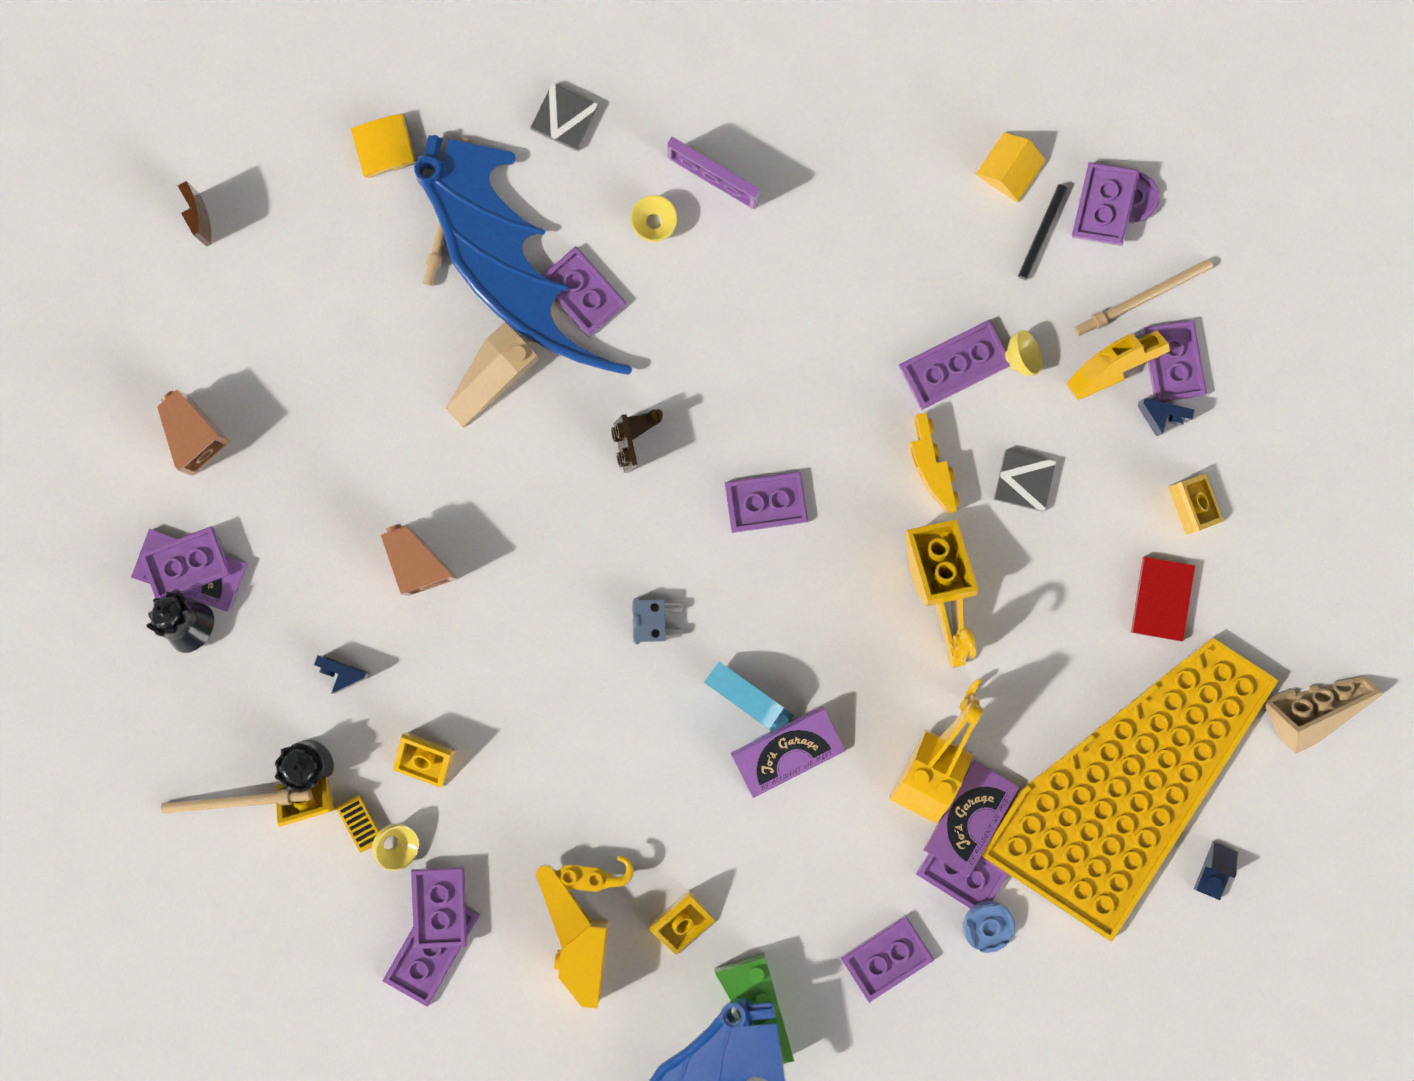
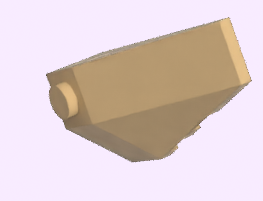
[446,322,539,428]
[1264,676,1382,754]

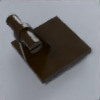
[611,409,663,473]

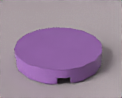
[1129,173,1159,223]

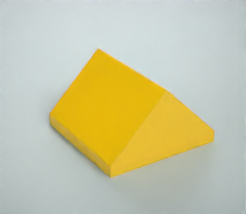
[975,132,1046,202]
[1168,473,1224,535]
[393,732,456,788]
[275,776,337,827]
[649,890,715,955]

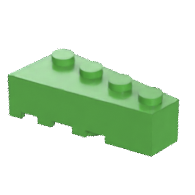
[714,954,794,1064]

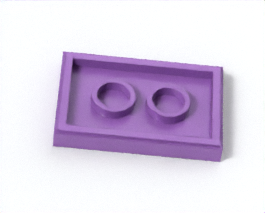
[1072,162,1140,246]
[542,246,627,337]
[1142,320,1207,402]
[725,471,808,533]
[139,526,232,599]
[916,854,1009,909]
[411,866,468,949]
[840,915,934,1003]

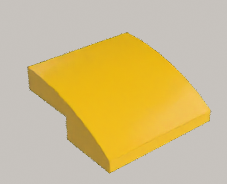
[351,113,416,178]

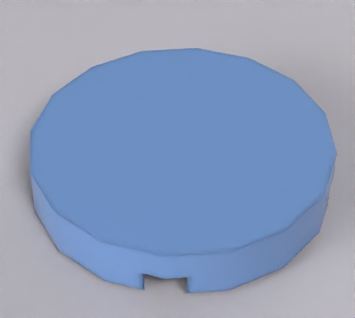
[963,900,1015,953]

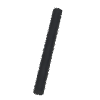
[1018,184,1067,280]

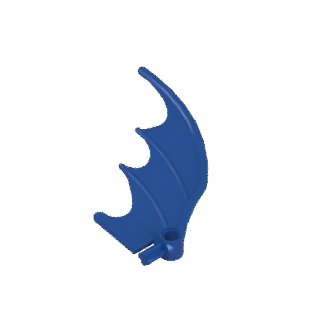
[414,135,632,375]
[649,998,785,1081]

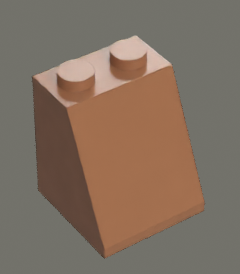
[157,390,230,476]
[381,524,457,596]

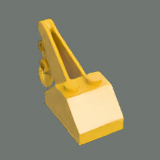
[905,519,978,668]
[889,679,983,823]
[536,855,634,1009]

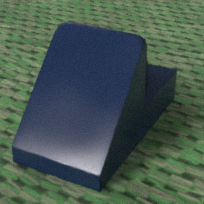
[1138,398,1195,436]
[314,655,370,694]
[1194,842,1238,900]

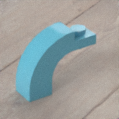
[704,662,794,731]

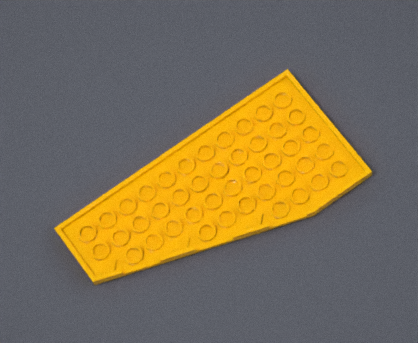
[981,638,1279,942]

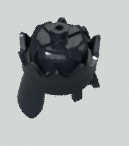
[146,590,214,653]
[275,740,334,792]

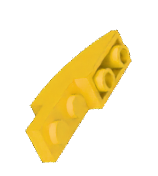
[1067,330,1170,400]
[908,413,960,514]

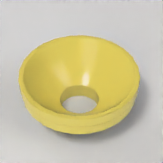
[631,195,677,242]
[1005,330,1042,377]
[372,823,419,871]

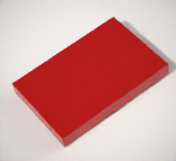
[1131,557,1195,642]

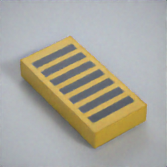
[336,795,379,853]

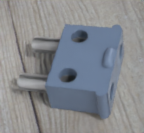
[632,598,683,645]

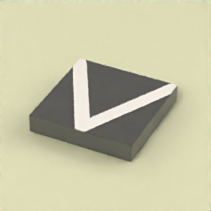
[530,83,598,151]
[993,450,1056,512]

